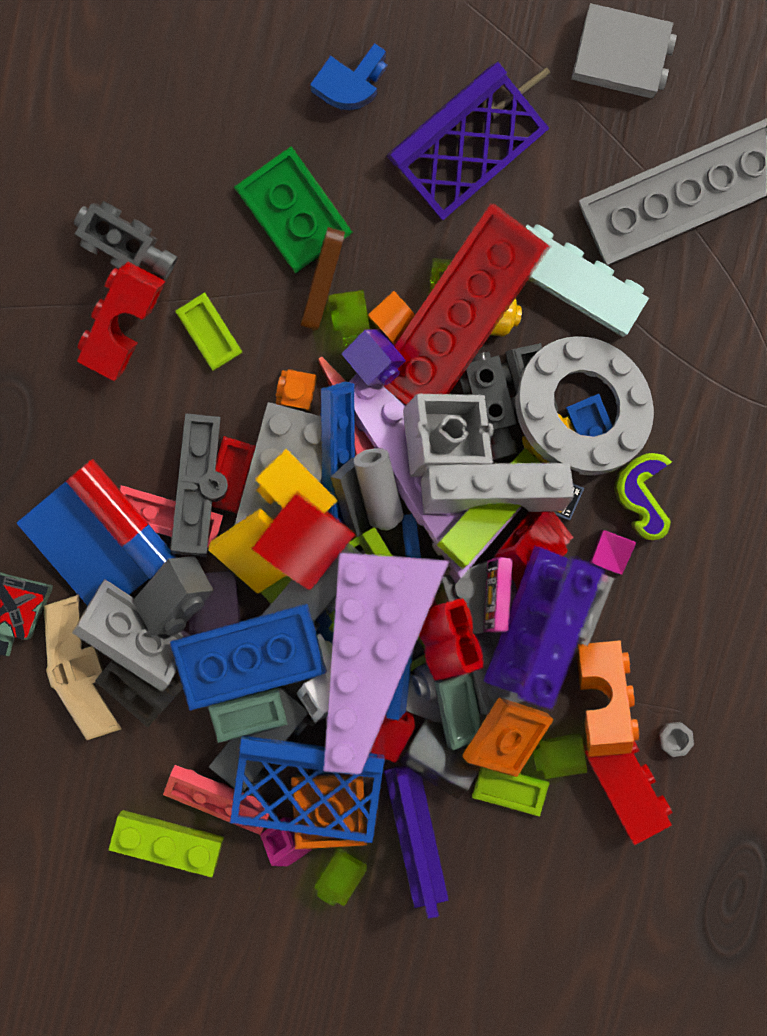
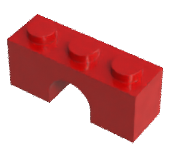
[77,262,166,381]

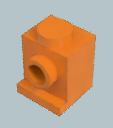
[276,369,317,412]

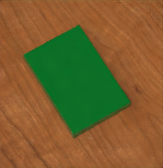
[234,146,353,274]

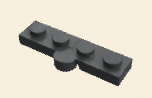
[171,413,228,557]

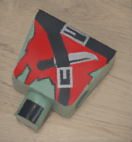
[0,573,53,656]

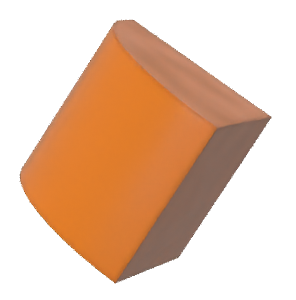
[368,291,415,346]

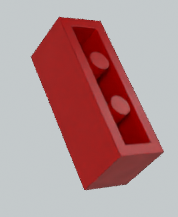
[581,741,673,845]

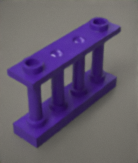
[483,546,604,710]

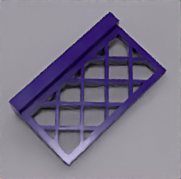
[386,62,550,220]
[384,762,449,919]

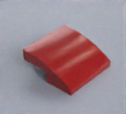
[251,491,355,590]

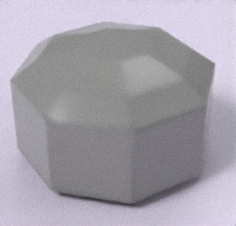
[658,722,694,757]

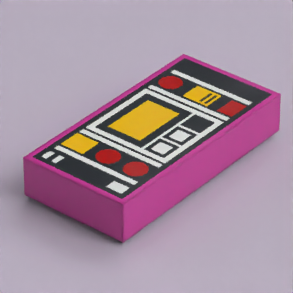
[484,558,512,633]

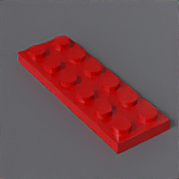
[381,204,551,405]

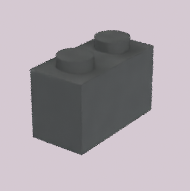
[133,556,214,636]

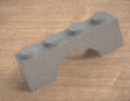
[421,463,574,514]

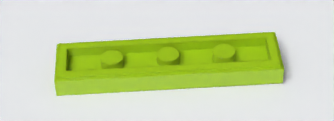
[436,448,541,570]

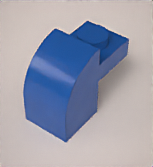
[310,43,388,110]

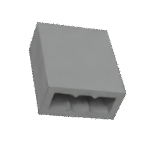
[571,3,677,99]

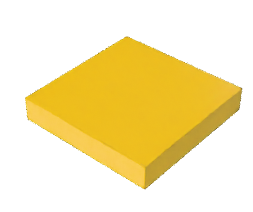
[208,508,286,594]

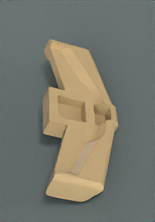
[44,595,122,740]

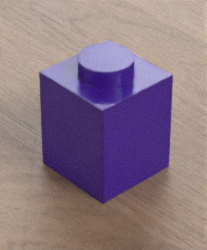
[342,329,406,386]

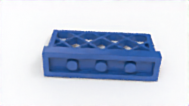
[230,735,384,843]

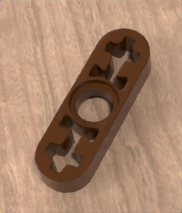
[300,227,345,330]

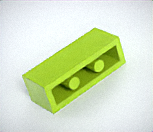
[109,810,224,878]

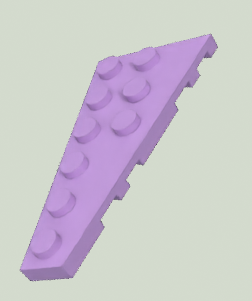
[349,373,521,583]
[324,553,449,774]

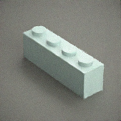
[526,224,649,337]

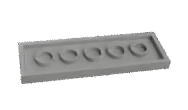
[578,118,767,266]

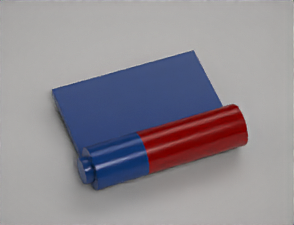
[17,459,176,606]

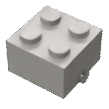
[403,394,493,477]

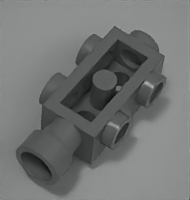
[73,201,178,280]
[460,352,519,460]

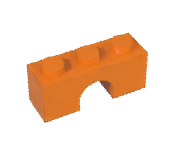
[576,641,639,757]

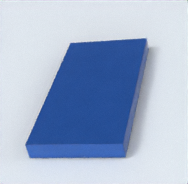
[170,603,327,710]

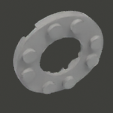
[515,336,654,475]

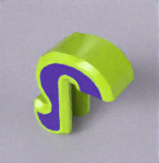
[614,453,672,540]

